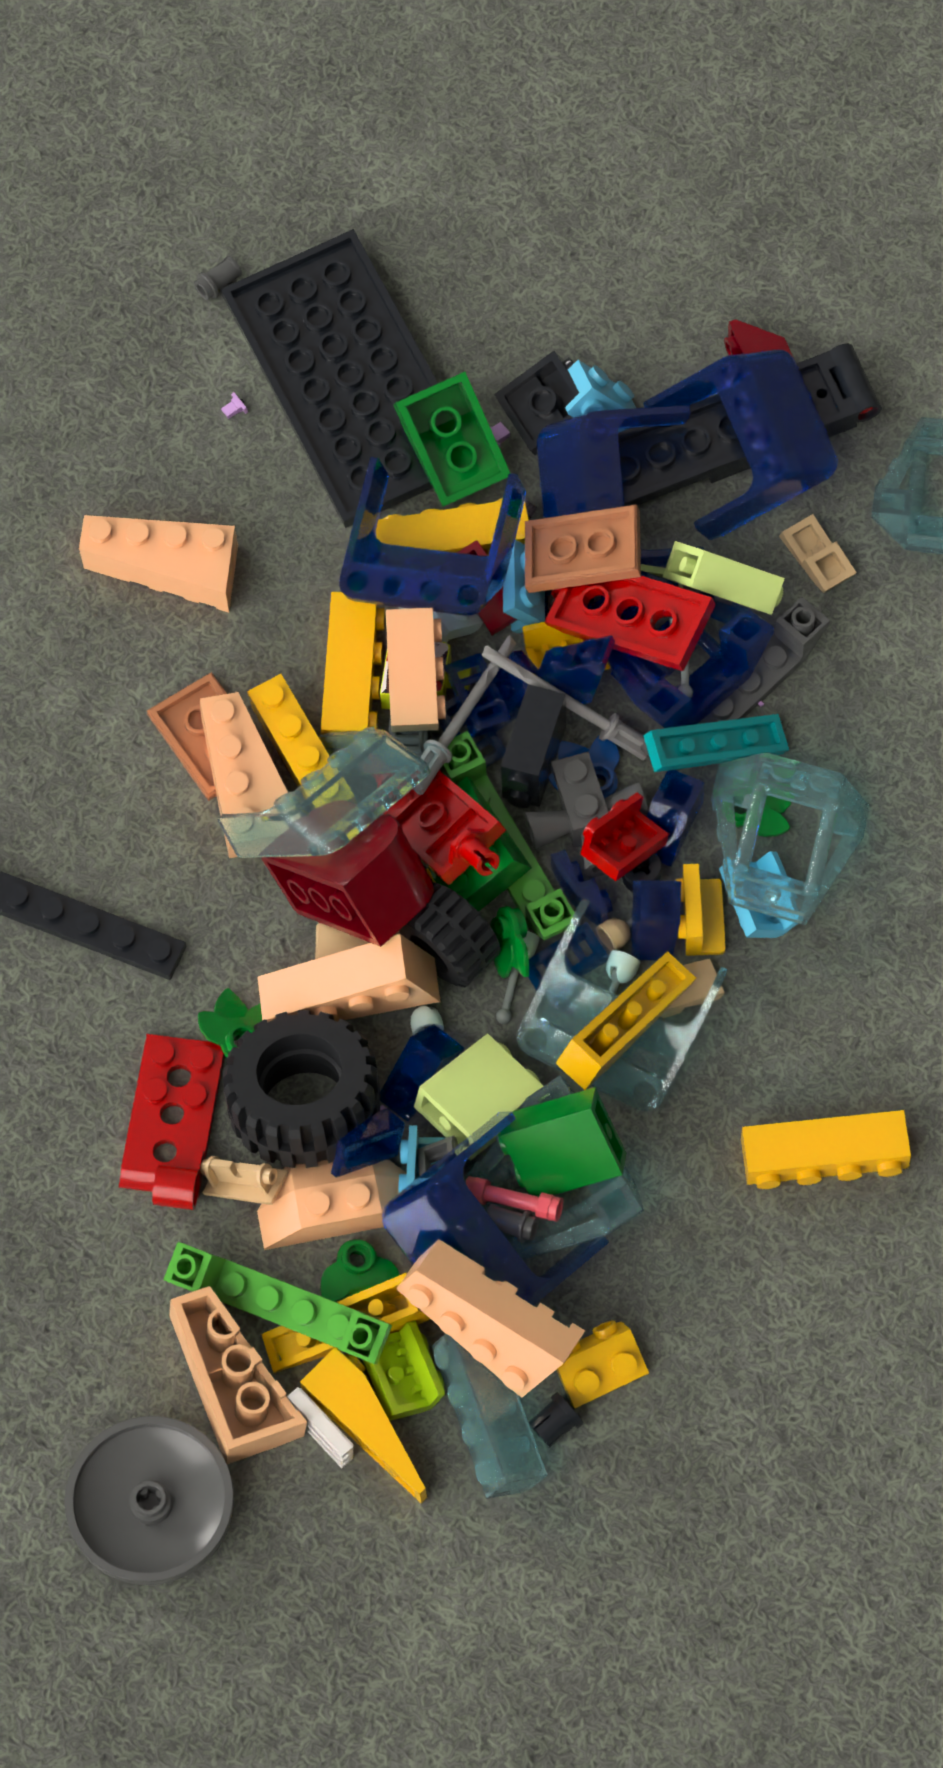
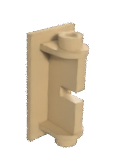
[200,1156,289,1205]

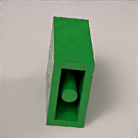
[498,1087,627,1196]

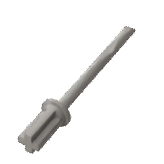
[405,635,516,795]
[482,646,647,760]

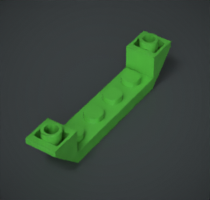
[441,731,579,941]
[163,1242,392,1365]

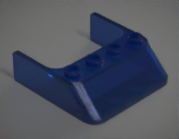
[643,349,838,540]
[537,405,704,567]
[339,457,526,616]
[382,1111,609,1306]

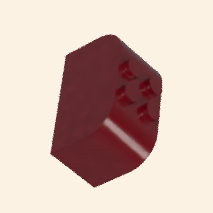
[259,801,434,947]

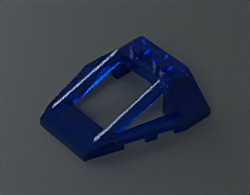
[590,570,774,728]

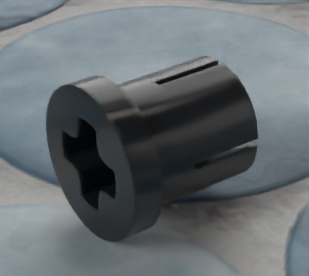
[528,1392,584,1448]

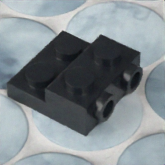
[494,351,586,455]

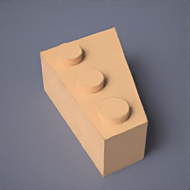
[386,608,446,732]

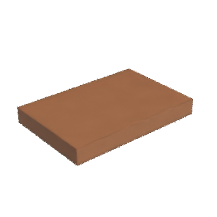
[525,504,641,593]
[147,672,274,801]

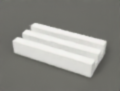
[287,1387,354,1468]

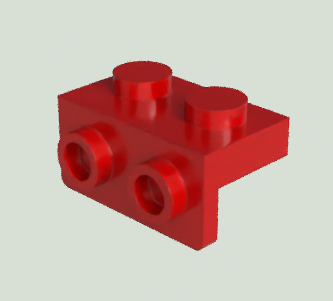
[580,792,669,881]

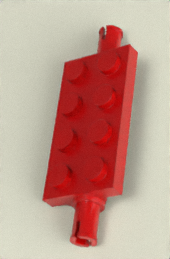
[360,750,506,885]

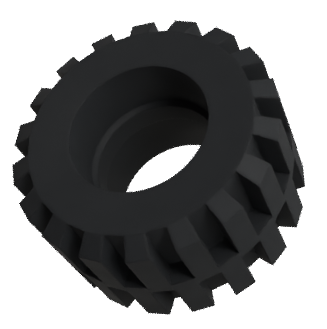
[399,882,501,988]

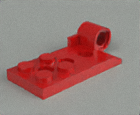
[544,576,716,671]
[119,1034,225,1210]

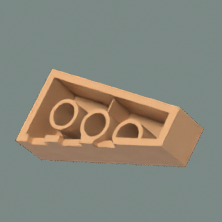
[79,515,238,613]
[258,934,440,1022]
[169,1286,307,1464]

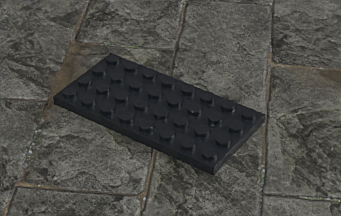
[221,229,438,528]

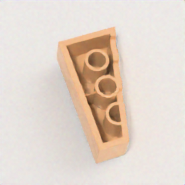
[200,692,300,858]
[396,1239,585,1398]

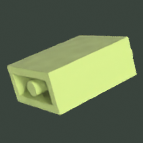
[663,541,785,615]
[414,1033,544,1161]

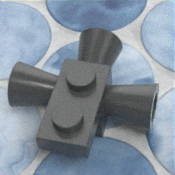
[525,752,649,877]

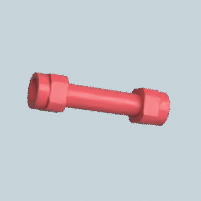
[466,1176,564,1222]

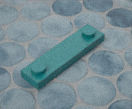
[643,714,789,772]

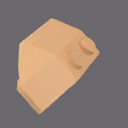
[257,1145,424,1250]

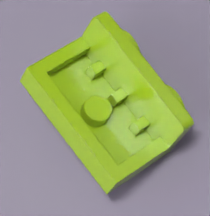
[363,1321,445,1421]

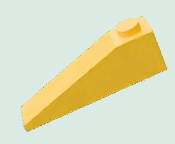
[556,951,697,1090]
[261,1273,430,1373]
[300,1347,427,1503]

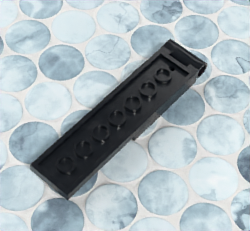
[542,343,882,515]

